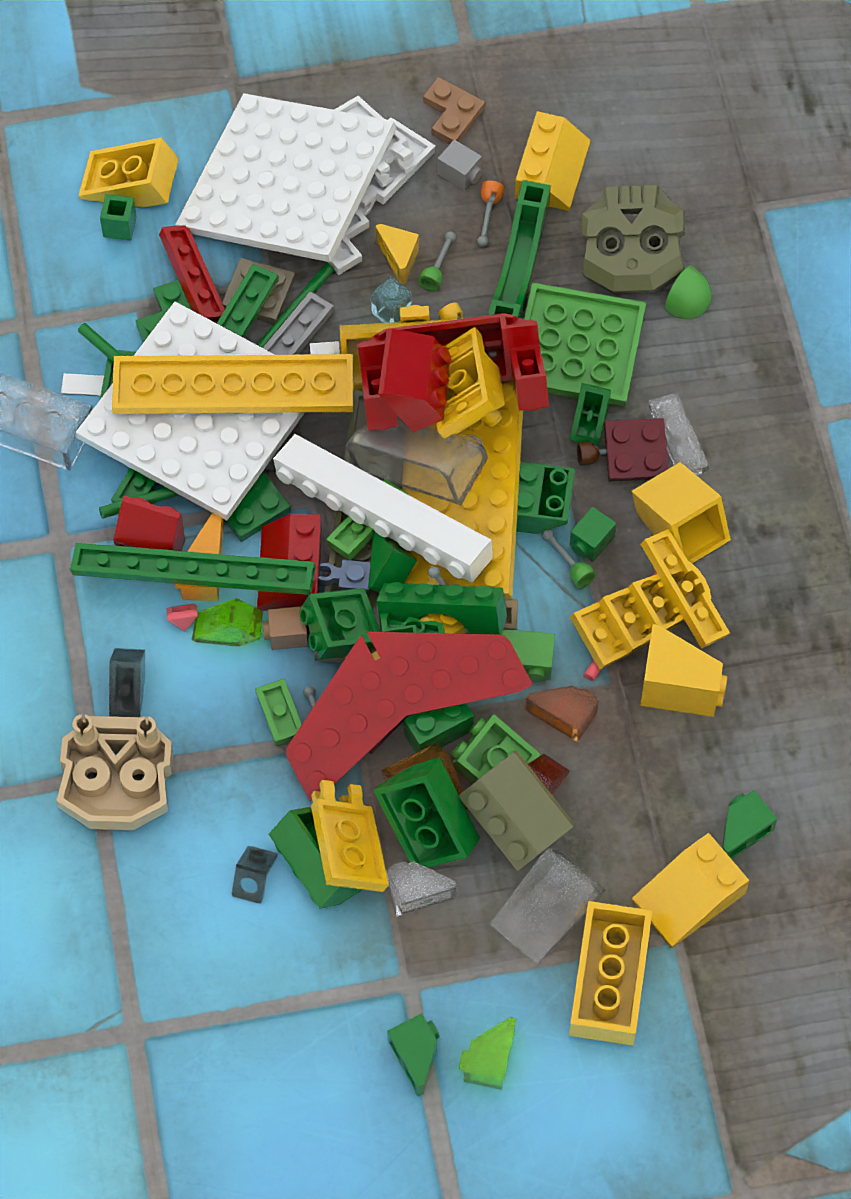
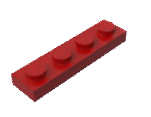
[159,225,225,323]

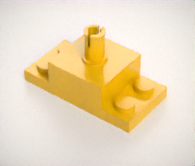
[436,327,505,439]

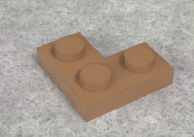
[423,77,485,144]

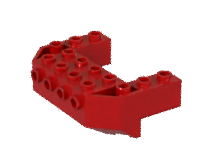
[357,313,549,430]

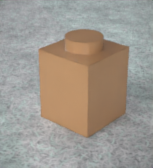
[263,606,308,650]

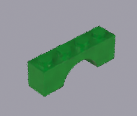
[376,582,507,635]

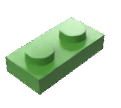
[255,679,302,746]

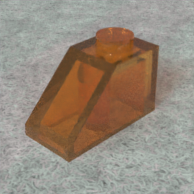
[525,685,599,742]

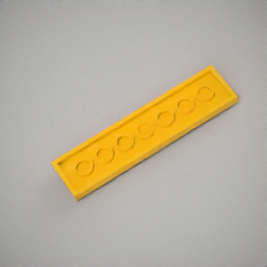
[112,354,353,414]

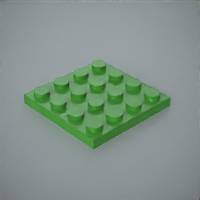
[510,283,646,407]

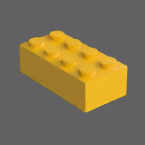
[569,901,652,1046]

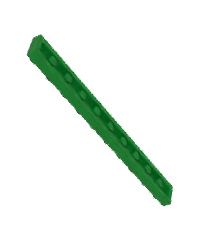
[111,264,279,503]

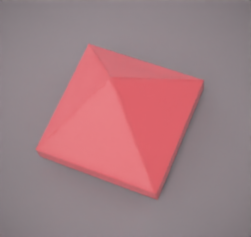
[166,603,198,632]

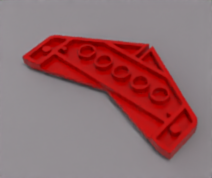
[286,632,533,801]

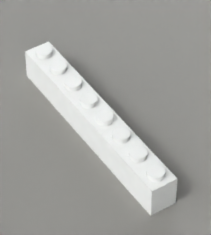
[273,434,493,583]

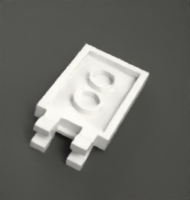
[334,96,415,187]
[358,118,435,216]

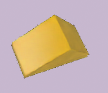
[375,224,419,285]

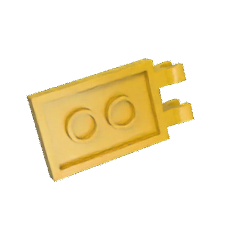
[311,780,389,892]

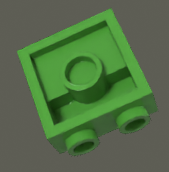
[450,714,541,784]

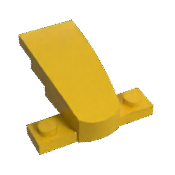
[569,529,730,670]

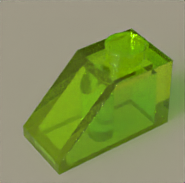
[192,598,263,646]
[459,1017,517,1090]

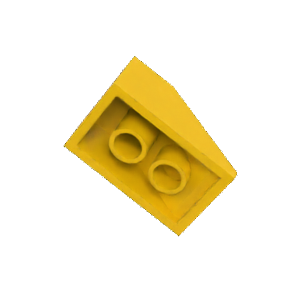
[78,137,179,208]
[632,833,749,948]

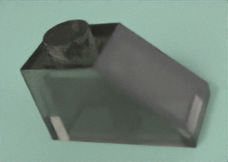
[109,648,145,717]

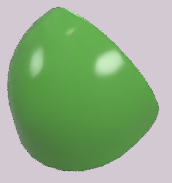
[665,265,712,319]

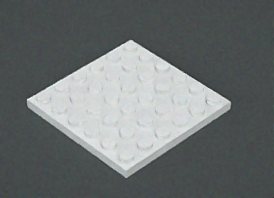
[175,93,397,262]
[76,302,305,521]

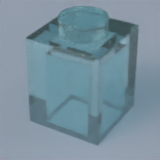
[371,276,412,323]

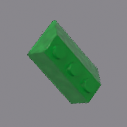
[373,757,480,871]
[268,807,363,909]

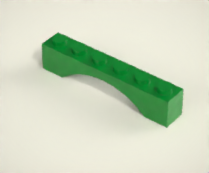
[488,180,551,318]

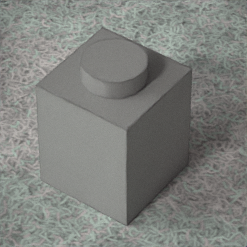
[437,140,483,191]

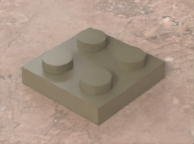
[222,258,295,324]

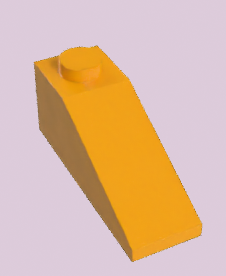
[175,513,224,601]

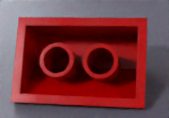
[378,328,451,432]
[257,514,322,611]

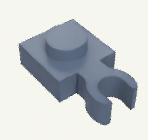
[318,560,371,595]

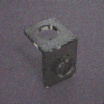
[231,846,278,903]

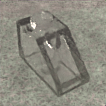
[386,862,457,916]

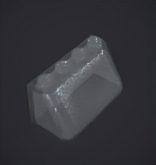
[346,416,488,505]

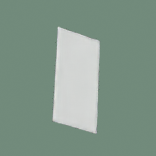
[61,373,104,395]

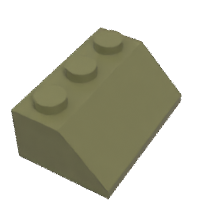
[459,750,576,871]

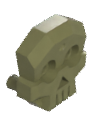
[582,185,685,295]

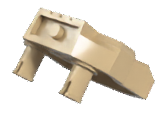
[56,714,173,830]

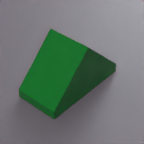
[569,383,611,447]
[368,532,417,593]

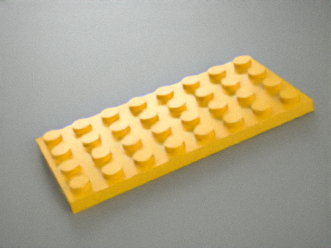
[402,380,523,599]

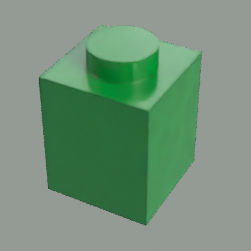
[100,194,137,241]
[569,506,617,562]

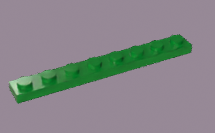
[70,543,316,595]

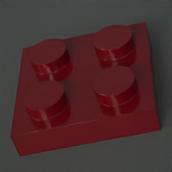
[604,418,668,481]

